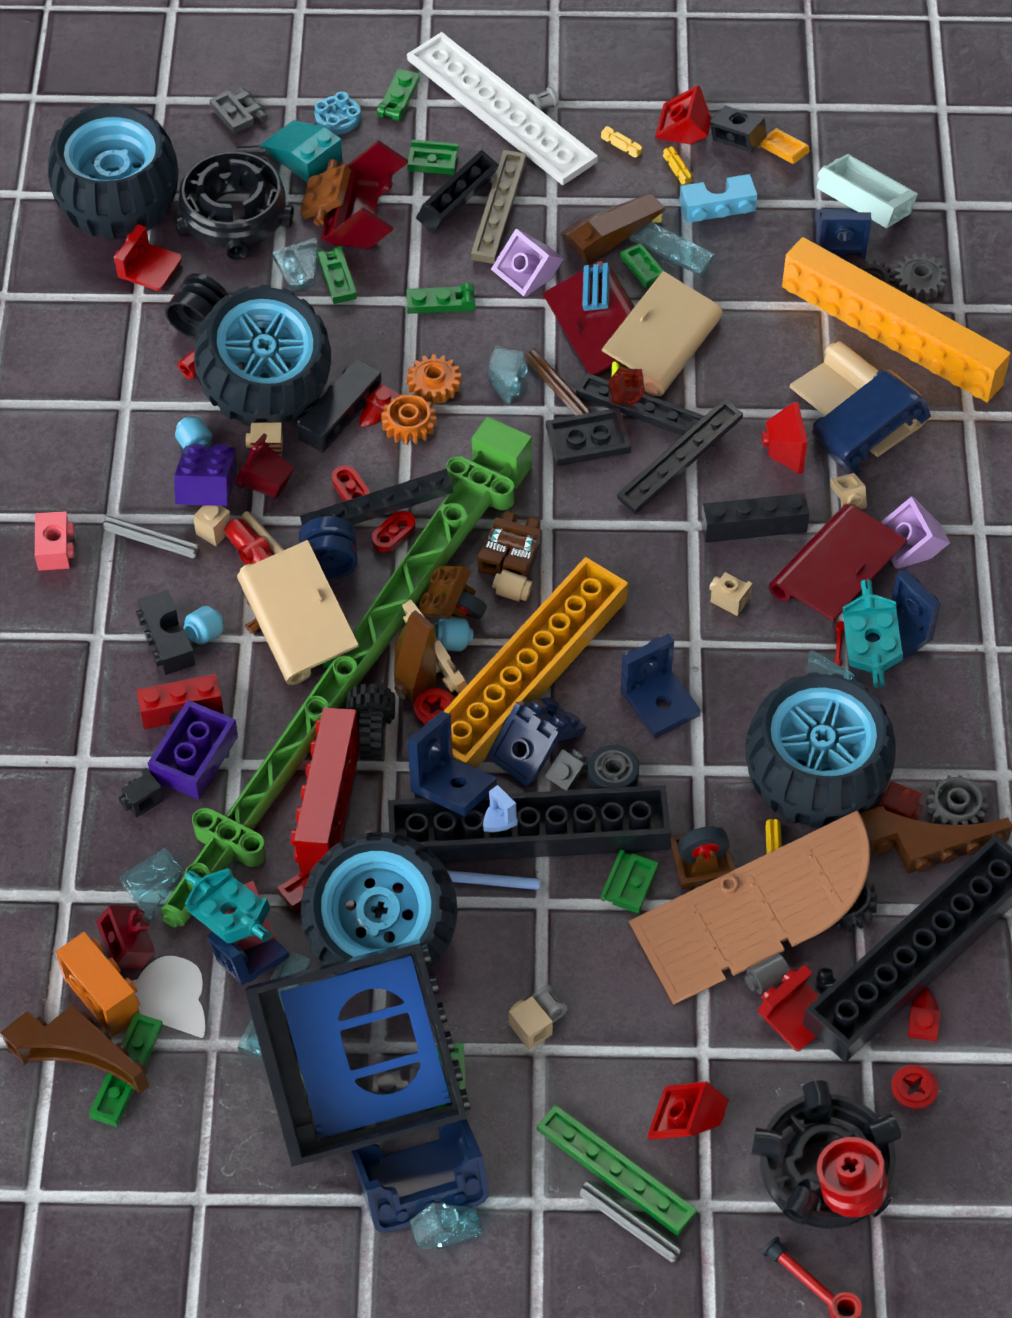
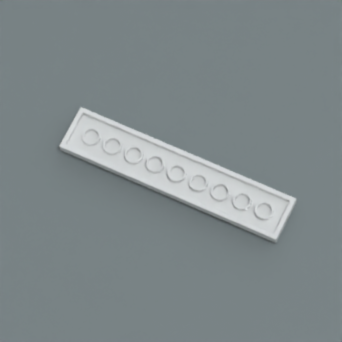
[407,32,598,185]

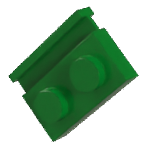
[407,139,459,175]
[601,850,659,914]

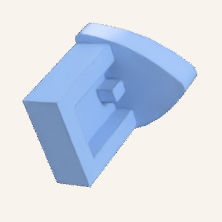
[483,785,518,832]

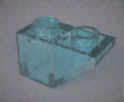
[489,346,528,406]
[409,1203,484,1250]

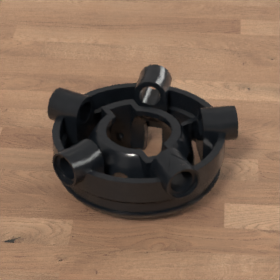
[174,152,294,260]
[751,1080,901,1229]

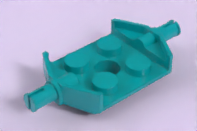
[843,580,903,688]
[185,868,272,943]

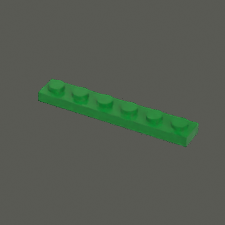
[537,1105,697,1236]

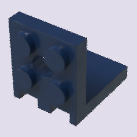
[814,209,872,259]
[866,569,941,672]
[620,634,701,739]
[486,697,587,787]
[408,711,497,816]

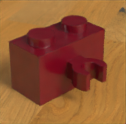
[96,905,155,969]

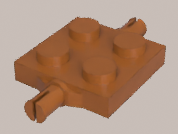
[300,159,351,226]

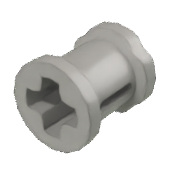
[529,87,559,110]
[531,985,567,1022]

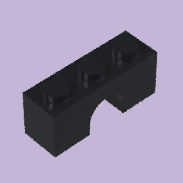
[136,590,196,675]

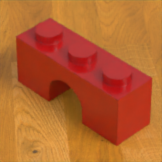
[136,674,224,729]

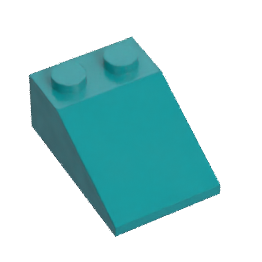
[260,120,343,182]

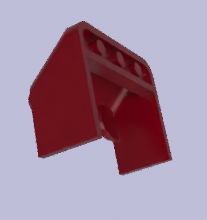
[321,140,408,249]

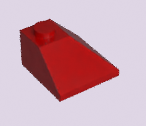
[655,85,712,145]
[761,402,808,474]
[647,1081,729,1140]

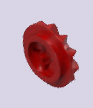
[414,688,455,725]
[891,1065,938,1111]

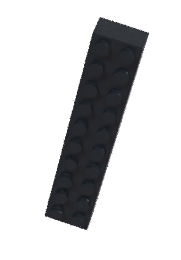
[388,785,671,863]
[803,835,1012,1063]

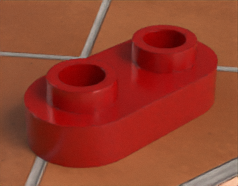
[332,465,370,502]
[372,511,416,553]

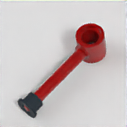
[762,1236,862,1318]

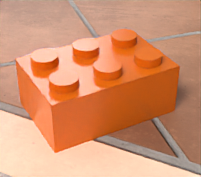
[56,932,141,1038]

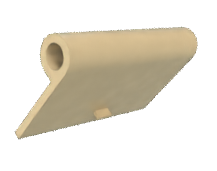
[602,271,723,397]
[789,341,930,457]
[237,540,359,685]

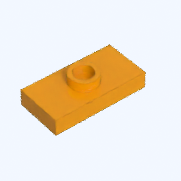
[760,128,810,164]

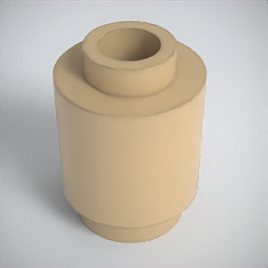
[492,569,533,602]

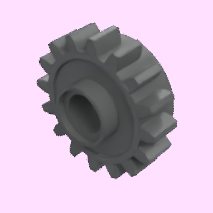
[894,254,948,301]
[926,775,988,825]

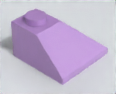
[491,229,564,297]
[880,496,950,569]

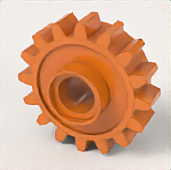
[407,354,461,404]
[381,394,437,445]

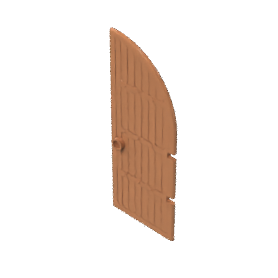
[629,811,870,1005]

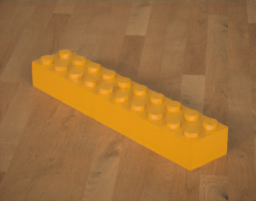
[782,237,1011,403]
[444,557,628,768]

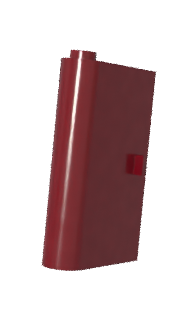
[542,261,635,376]
[768,504,907,622]

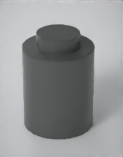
[745,953,790,994]

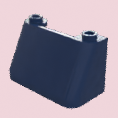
[812,369,931,475]
[351,1119,489,1233]

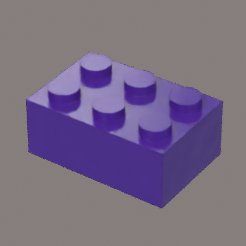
[174,443,237,506]
[148,700,238,800]

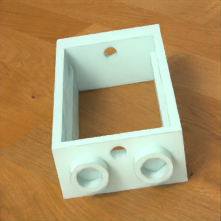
[816,154,918,228]

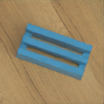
[583,263,610,311]

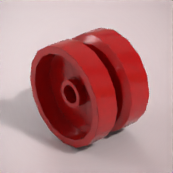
[817,1137,888,1218]

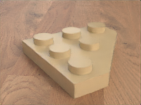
[402,599,467,695]

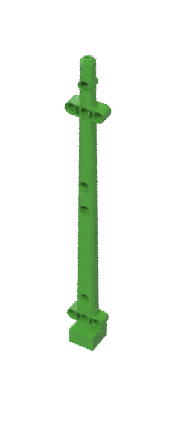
[161,417,532,927]

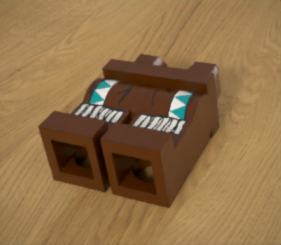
[478,511,541,580]

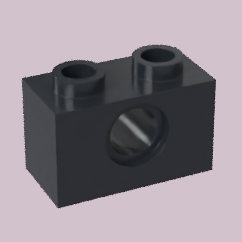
[710,105,767,153]

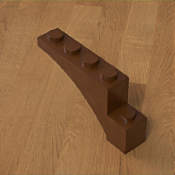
[860,806,1012,874]
[0,1005,150,1094]

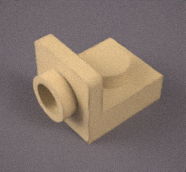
[830,473,867,510]

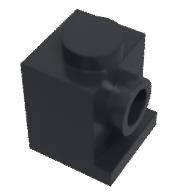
[118,768,164,818]

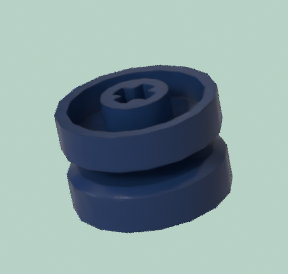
[299,516,358,580]

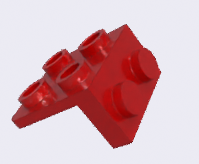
[114,225,182,291]
[757,964,819,1052]

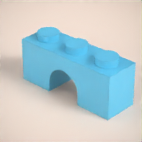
[679,174,757,223]

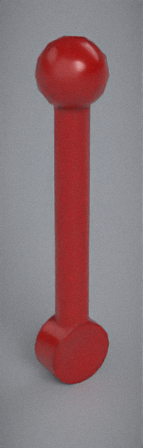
[832,621,845,668]

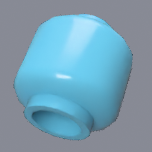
[175,416,213,449]
[183,606,223,645]
[434,616,473,652]

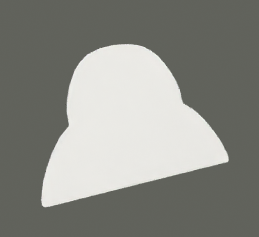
[132,956,205,1038]

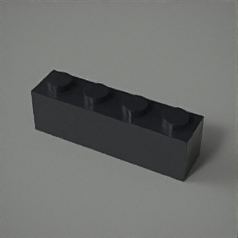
[416,149,499,234]
[297,359,382,453]
[701,493,810,543]

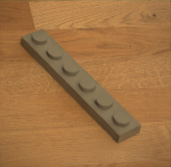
[471,150,526,264]

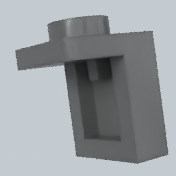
[545,749,588,790]

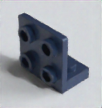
[206,932,290,985]

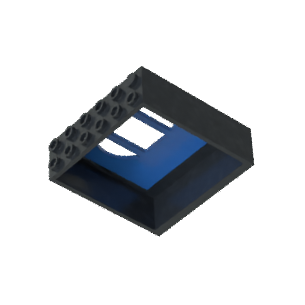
[245,939,471,1167]

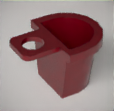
[235,433,295,499]

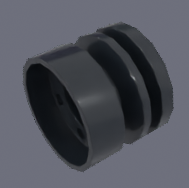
[165,273,228,339]

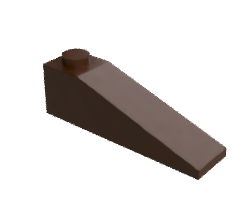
[561,193,665,265]
[394,610,437,705]

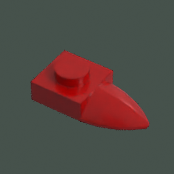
[359,383,400,427]
[907,987,940,1042]

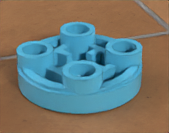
[314,92,361,134]

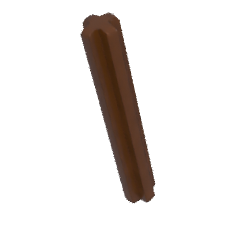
[525,349,591,415]

